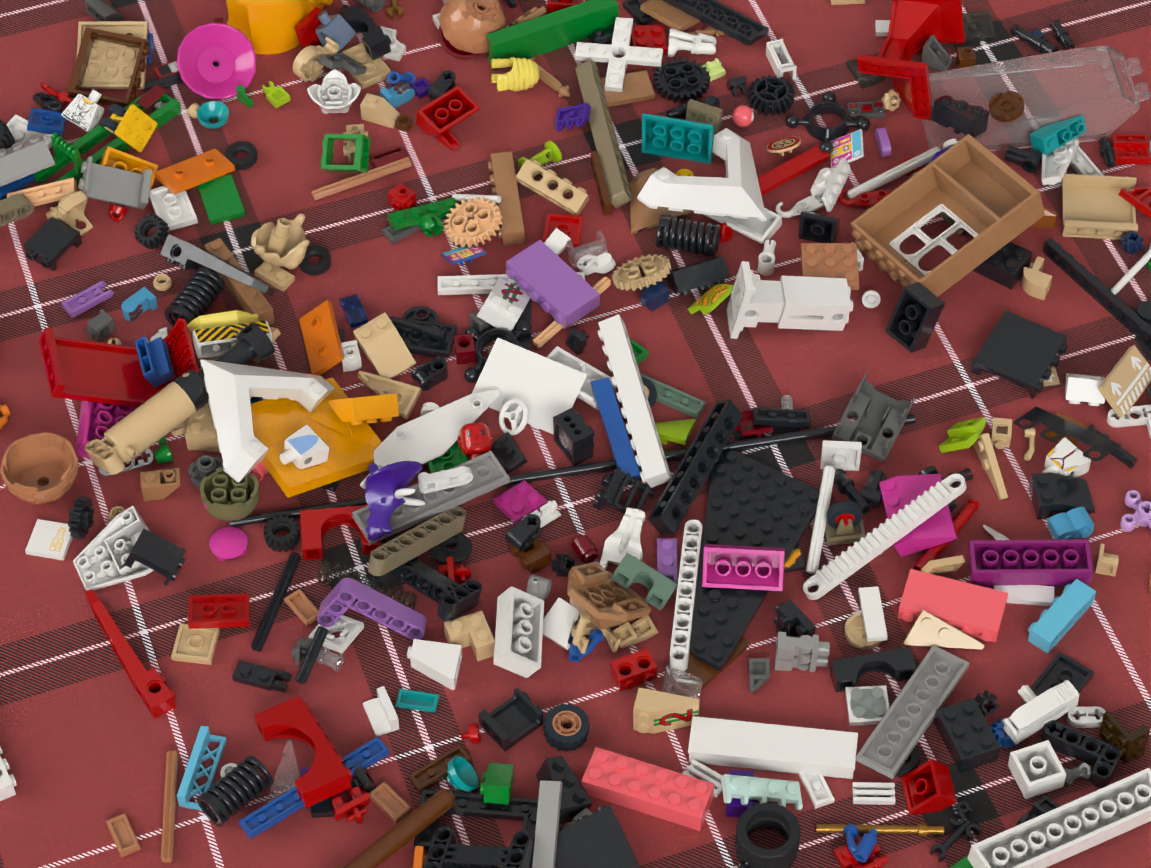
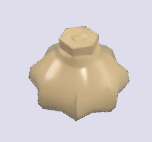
[881,89,901,112]

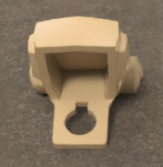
[46,191,93,236]

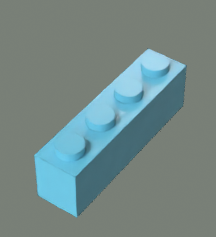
[1028,579,1096,654]

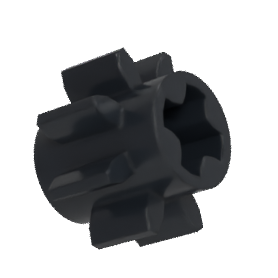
[551,553,575,577]
[975,690,999,717]

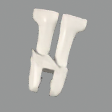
[667,28,717,57]

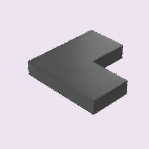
[318,52,367,75]

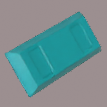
[395,689,440,713]

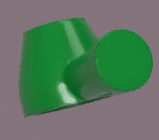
[154,436,174,464]

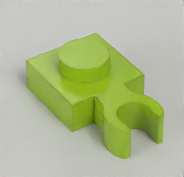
[262,81,291,108]

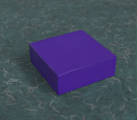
[409,77,431,99]

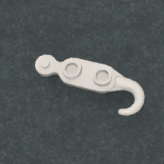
[775,194,825,218]

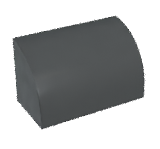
[84,0,124,21]

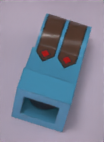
[380,81,415,108]
[121,287,158,321]

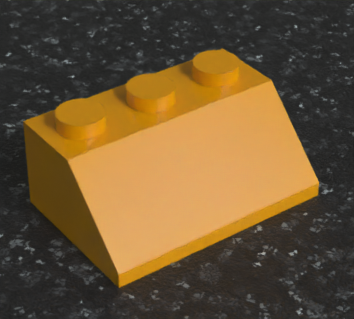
[329,393,399,425]

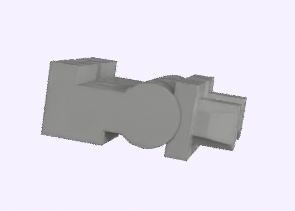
[774,632,830,672]

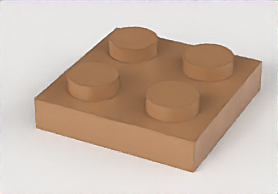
[508,6,547,27]

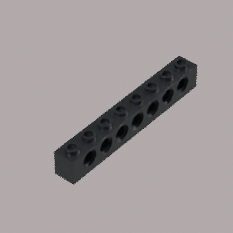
[647,400,743,534]

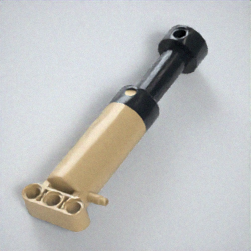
[84,323,275,475]

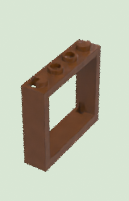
[67,27,150,108]

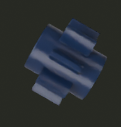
[1121,232,1144,254]

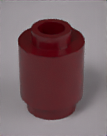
[571,535,599,564]

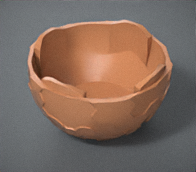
[439,0,506,54]
[0,432,78,505]

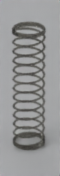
[318,559,417,610]

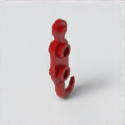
[40,83,73,105]
[837,189,894,208]

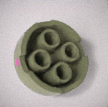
[200,467,260,521]

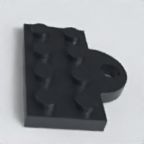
[389,306,457,359]

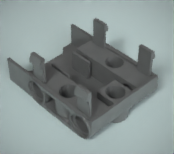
[832,374,916,464]

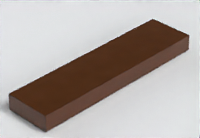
[591,151,611,216]

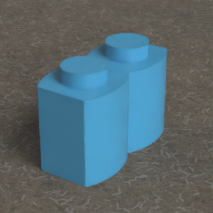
[1047,507,1095,540]

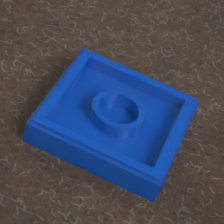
[27,107,66,136]

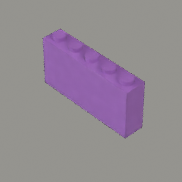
[506,240,600,328]

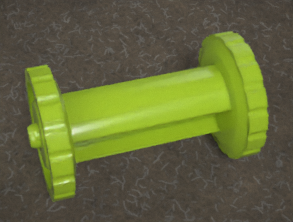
[518,141,562,177]

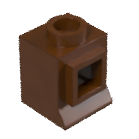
[955,46,976,75]

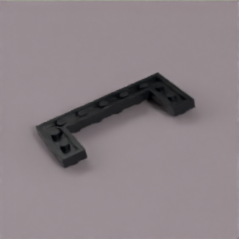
[414,789,538,850]

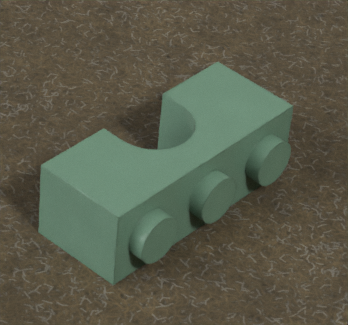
[611,553,678,611]

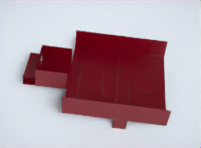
[734,410,773,437]

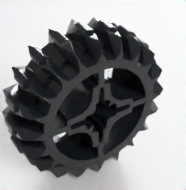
[747,74,795,116]

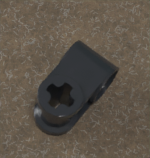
[428,70,457,100]
[411,357,448,391]
[505,514,541,552]

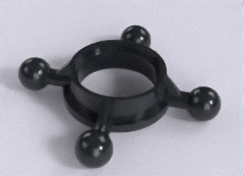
[785,91,870,154]
[464,321,531,383]

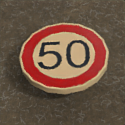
[766,137,801,156]

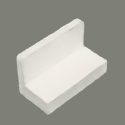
[363,686,399,737]

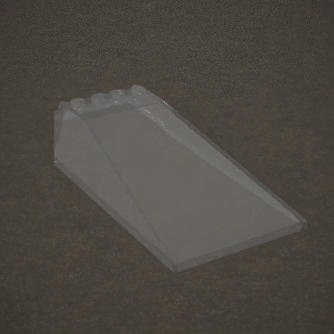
[922,45,1151,152]

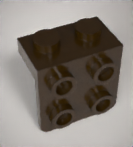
[1099,711,1150,764]

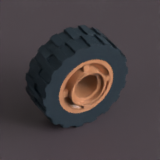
[544,704,590,751]

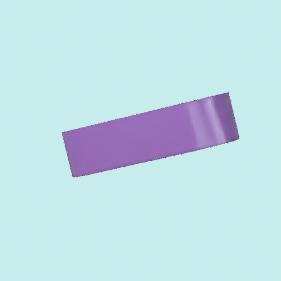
[875,127,891,157]

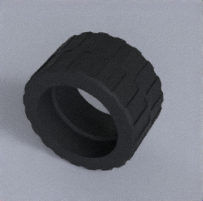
[735,803,800,868]

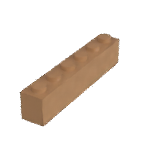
[488,151,525,246]
[204,238,275,325]

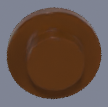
[395,115,413,131]

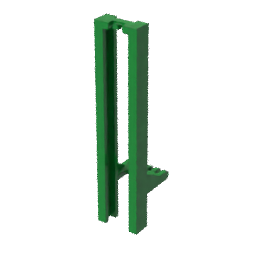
[33,91,182,185]

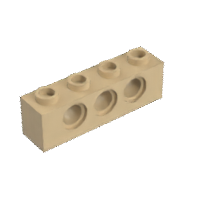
[516,159,589,216]

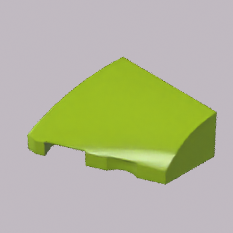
[655,419,696,445]

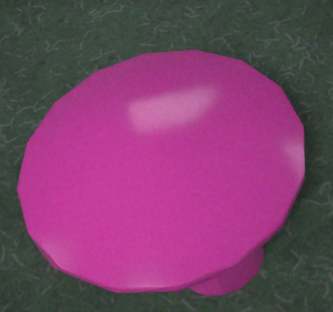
[209,527,248,561]

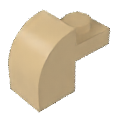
[1021,256,1052,300]

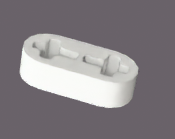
[1066,706,1106,728]

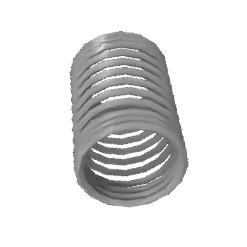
[781,395,793,410]

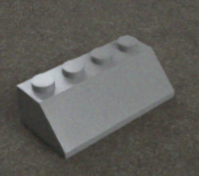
[0,135,55,187]

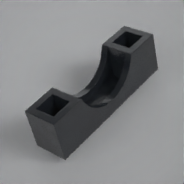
[339,4,391,60]
[830,647,916,692]

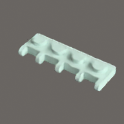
[721,774,803,810]

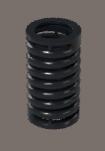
[656,215,721,257]
[164,267,225,327]
[197,755,273,827]

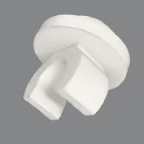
[862,290,881,308]

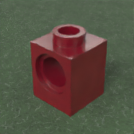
[454,334,476,365]

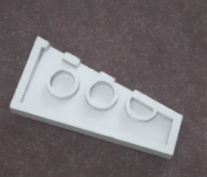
[1041,137,1079,185]

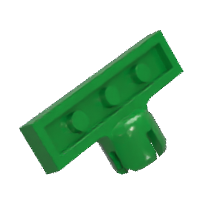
[387,198,458,238]

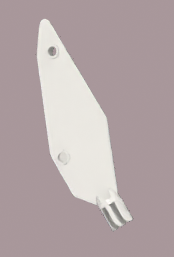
[360,390,499,489]

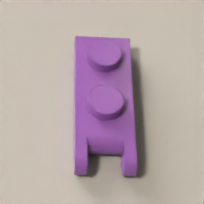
[61,281,114,318]
[657,538,678,584]

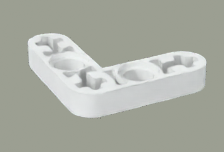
[1107,405,1151,439]

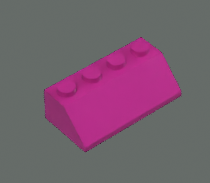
[702,544,785,591]

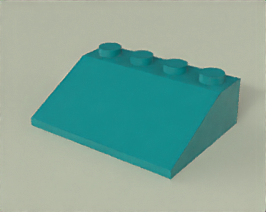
[642,113,715,164]

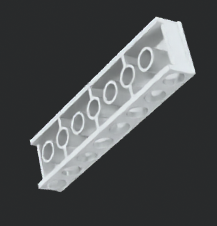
[688,716,858,779]

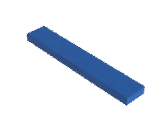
[591,377,640,479]

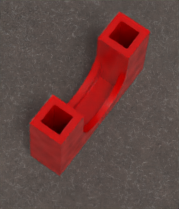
[300,504,382,561]

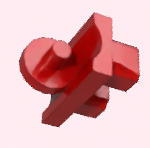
[438,556,471,585]
[331,786,371,824]

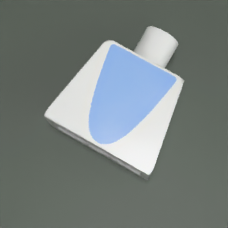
[279,425,329,469]

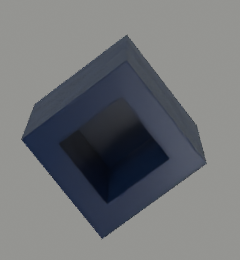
[640,281,669,312]

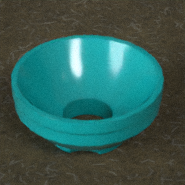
[197,101,229,129]
[447,756,479,792]

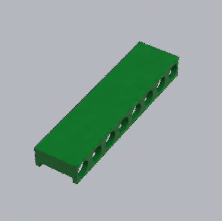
[486,0,619,71]

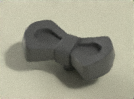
[1064,762,1091,785]

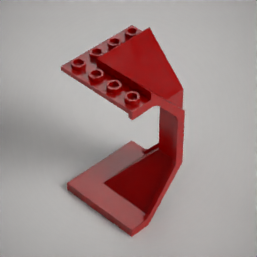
[857,0,965,120]

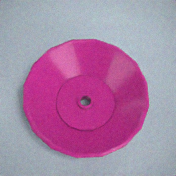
[177,23,257,100]

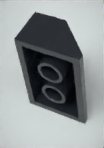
[665,256,730,296]

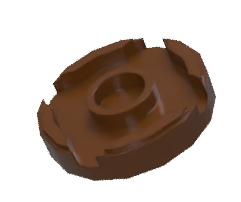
[989,91,1025,122]

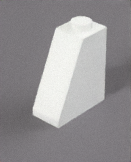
[407,639,462,690]

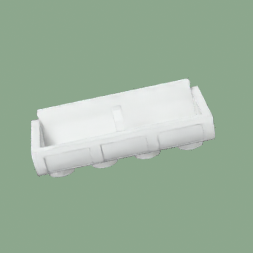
[546,346,617,410]

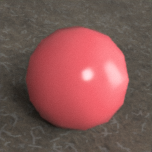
[732,105,754,127]

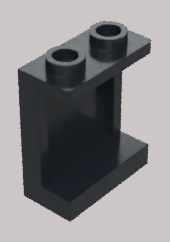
[24,217,82,271]
[124,528,186,586]
[478,688,544,752]

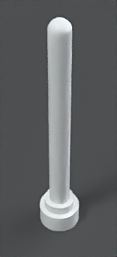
[1111,243,1151,295]

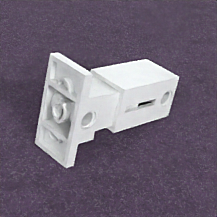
[726,261,853,339]

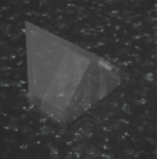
[662,665,703,699]

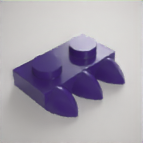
[555,103,591,132]

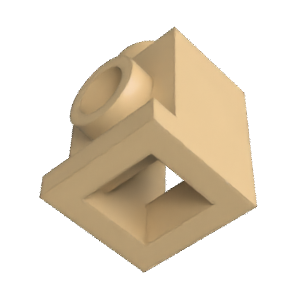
[991,417,1012,449]

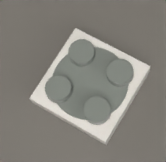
[845,685,889,726]

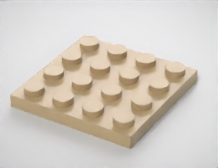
[76,21,149,89]

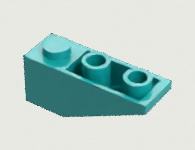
[1029,115,1087,155]

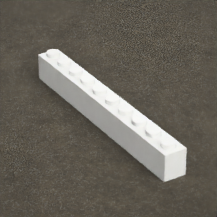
[598,314,672,488]

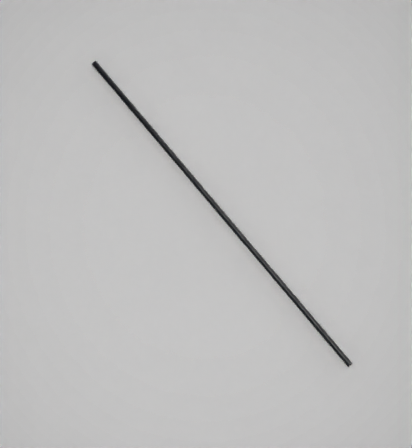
[229,414,915,527]

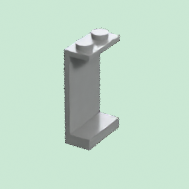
[78,156,152,210]

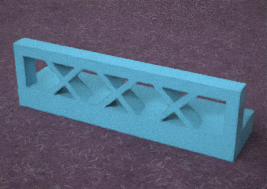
[177,726,227,811]

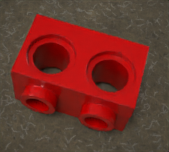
[610,648,657,691]

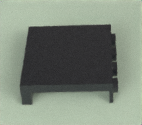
[971,310,1068,399]
[555,805,641,868]

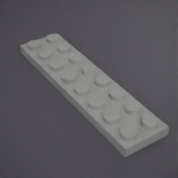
[352,451,510,545]
[856,645,969,779]

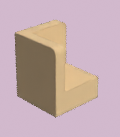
[1095,543,1119,577]

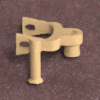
[571,612,621,653]

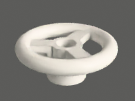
[499,398,529,436]

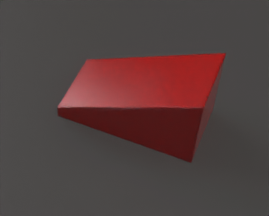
[435,130,461,151]

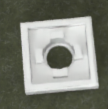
[308,615,364,653]

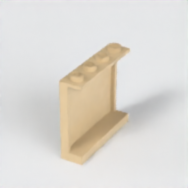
[1062,174,1138,240]

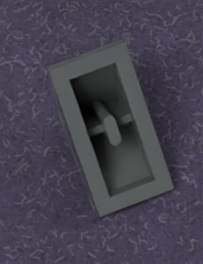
[921,35,953,72]

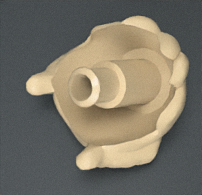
[251,214,310,269]

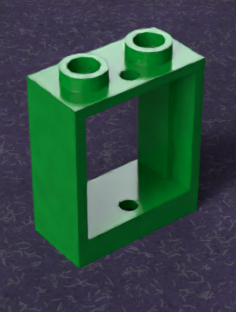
[320,134,371,173]

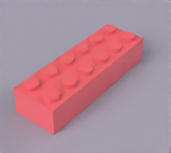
[581,747,715,831]

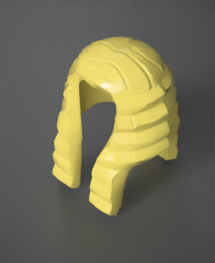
[491,57,539,92]

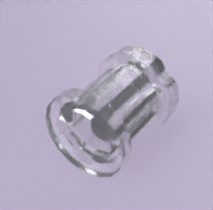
[318,647,345,672]

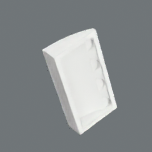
[703,208,782,244]

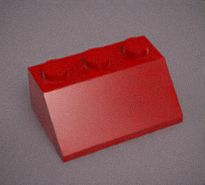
[416,86,480,136]

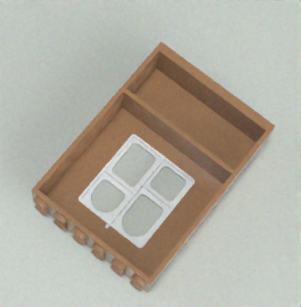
[850,134,1045,297]

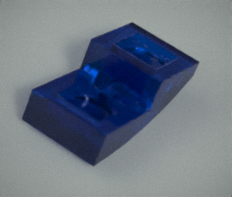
[339,294,368,328]

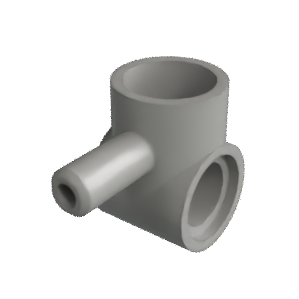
[526,574,552,600]

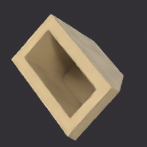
[360,93,400,129]

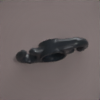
[33,93,63,111]

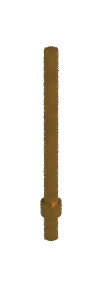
[816,824,944,836]

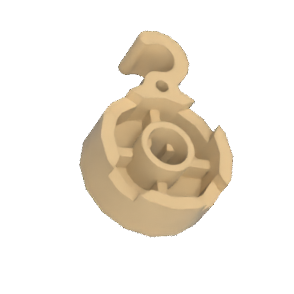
[293,37,339,82]

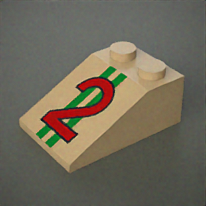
[633,688,700,734]

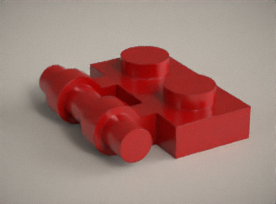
[833,836,888,868]

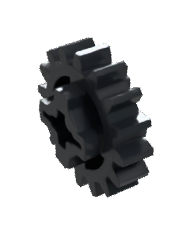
[68,496,94,539]

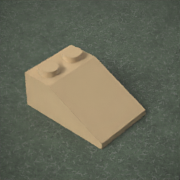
[353,312,416,379]

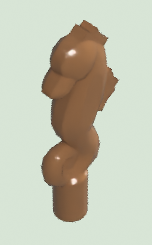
[686,26,725,37]

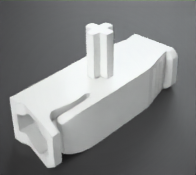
[1002,680,1079,745]

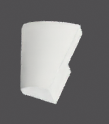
[543,598,580,650]

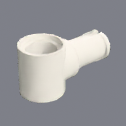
[758,240,776,276]

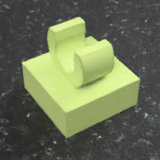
[702,58,726,82]

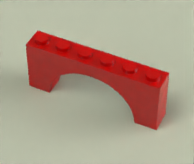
[254,696,352,808]

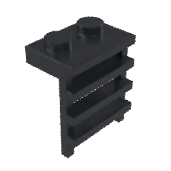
[593,467,655,514]

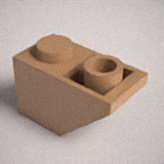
[140,468,180,501]

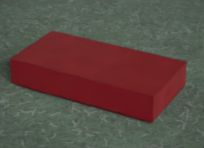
[369,146,408,168]

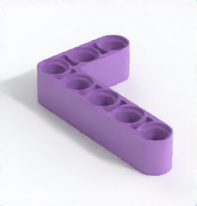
[317,578,427,640]

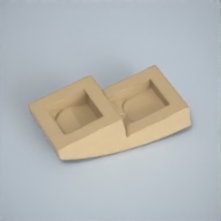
[612,615,659,648]

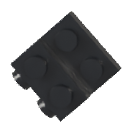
[774,599,816,638]

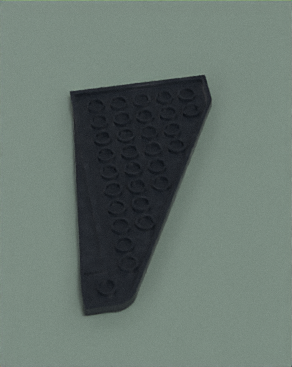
[690,448,820,671]

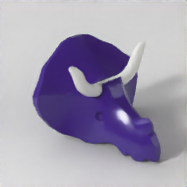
[365,461,425,541]

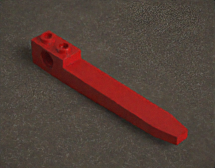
[85,589,176,719]

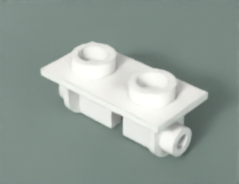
[522,500,561,528]

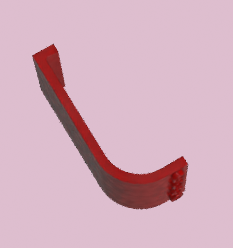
[39,318,200,407]

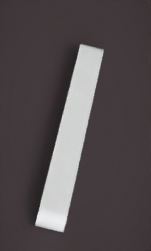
[670,520,702,673]

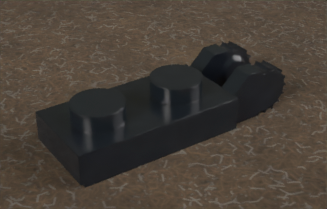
[232,660,292,692]

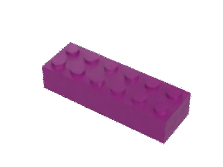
[967,539,1093,587]

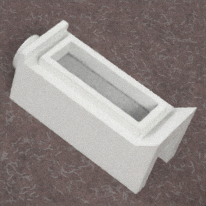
[766,39,797,80]

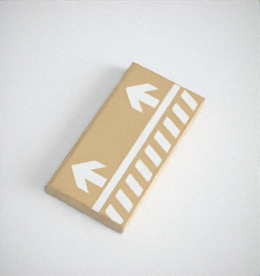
[1098,345,1151,418]

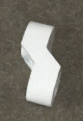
[577,253,616,275]

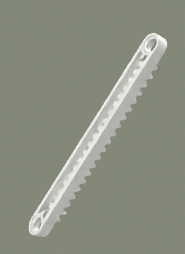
[803,474,967,600]

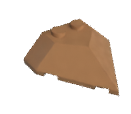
[629,168,694,235]

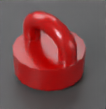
[109,203,128,222]
[719,222,733,242]
[461,723,481,744]

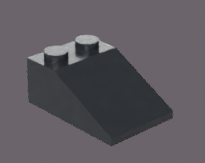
[1029,472,1095,520]

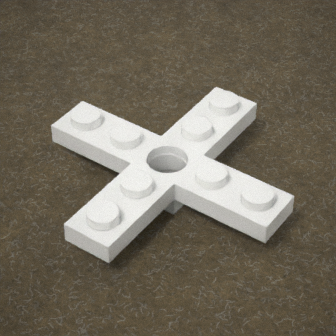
[575,17,663,92]

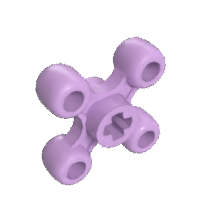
[1120,490,1151,532]

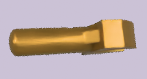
[386,0,404,21]

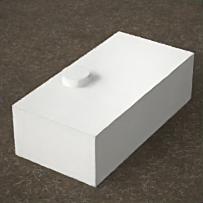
[493,586,544,678]

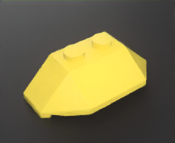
[187,310,260,342]

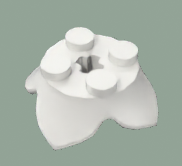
[307,69,361,114]

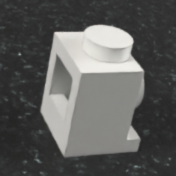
[341,340,362,372]

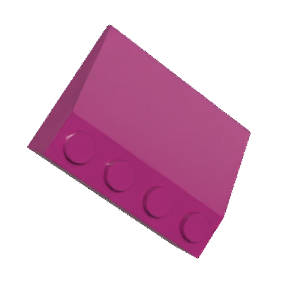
[75,401,138,460]
[879,474,957,557]

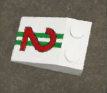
[477,277,531,331]

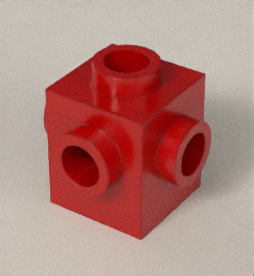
[388,182,417,211]

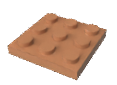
[801,243,859,290]

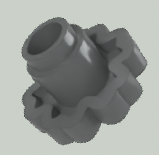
[188,455,223,490]

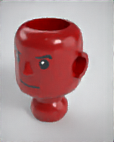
[458,423,493,460]

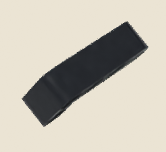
[1041,720,1120,788]

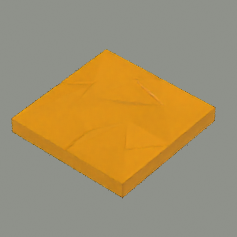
[251,377,382,498]

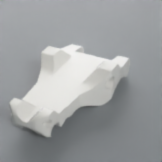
[599,508,646,570]

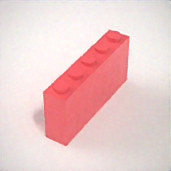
[898,569,1008,643]

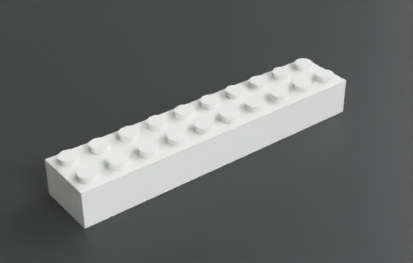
[967,768,1151,868]

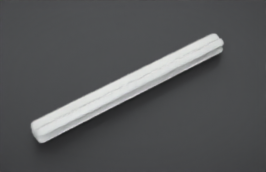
[847,147,941,199]
[806,466,835,574]

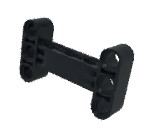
[375,556,482,621]
[423,826,534,868]

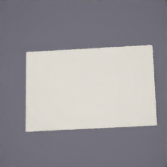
[472,337,587,434]

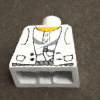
[61,89,104,132]

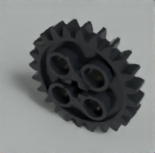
[653,57,710,103]

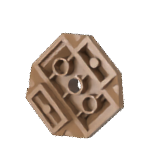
[567,562,651,630]

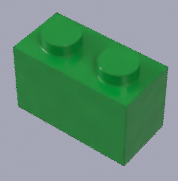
[480,763,514,805]

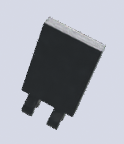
[1030,652,1094,696]

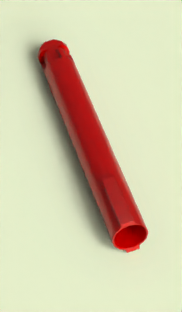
[912,499,979,571]

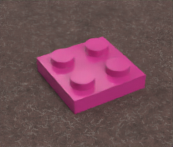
[493,480,547,525]

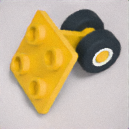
[100,104,158,152]

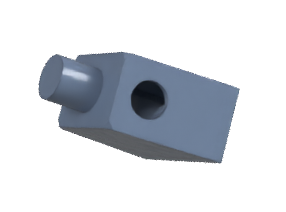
[315,11,356,53]

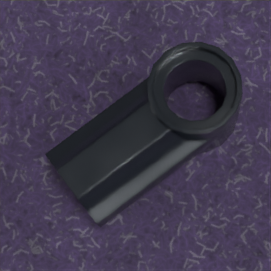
[1004,146,1042,173]
[861,469,887,508]

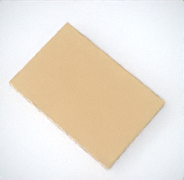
[339,43,392,89]

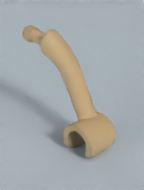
[1024,427,1036,461]

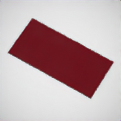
[135,84,168,109]

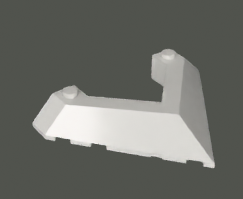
[637,128,766,221]
[200,359,335,483]

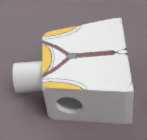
[1042,438,1091,478]

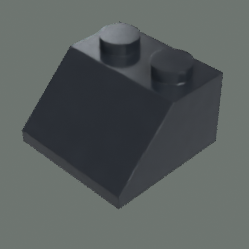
[799,211,840,243]

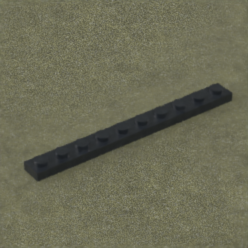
[1043,238,1151,350]

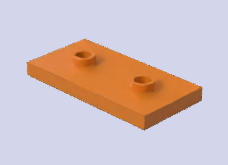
[155,148,235,195]
[299,300,345,376]

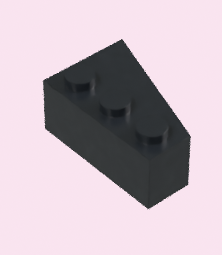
[931,95,990,138]
[536,756,593,824]

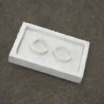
[149,186,198,232]

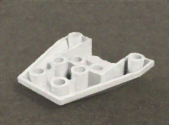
[73,506,154,591]

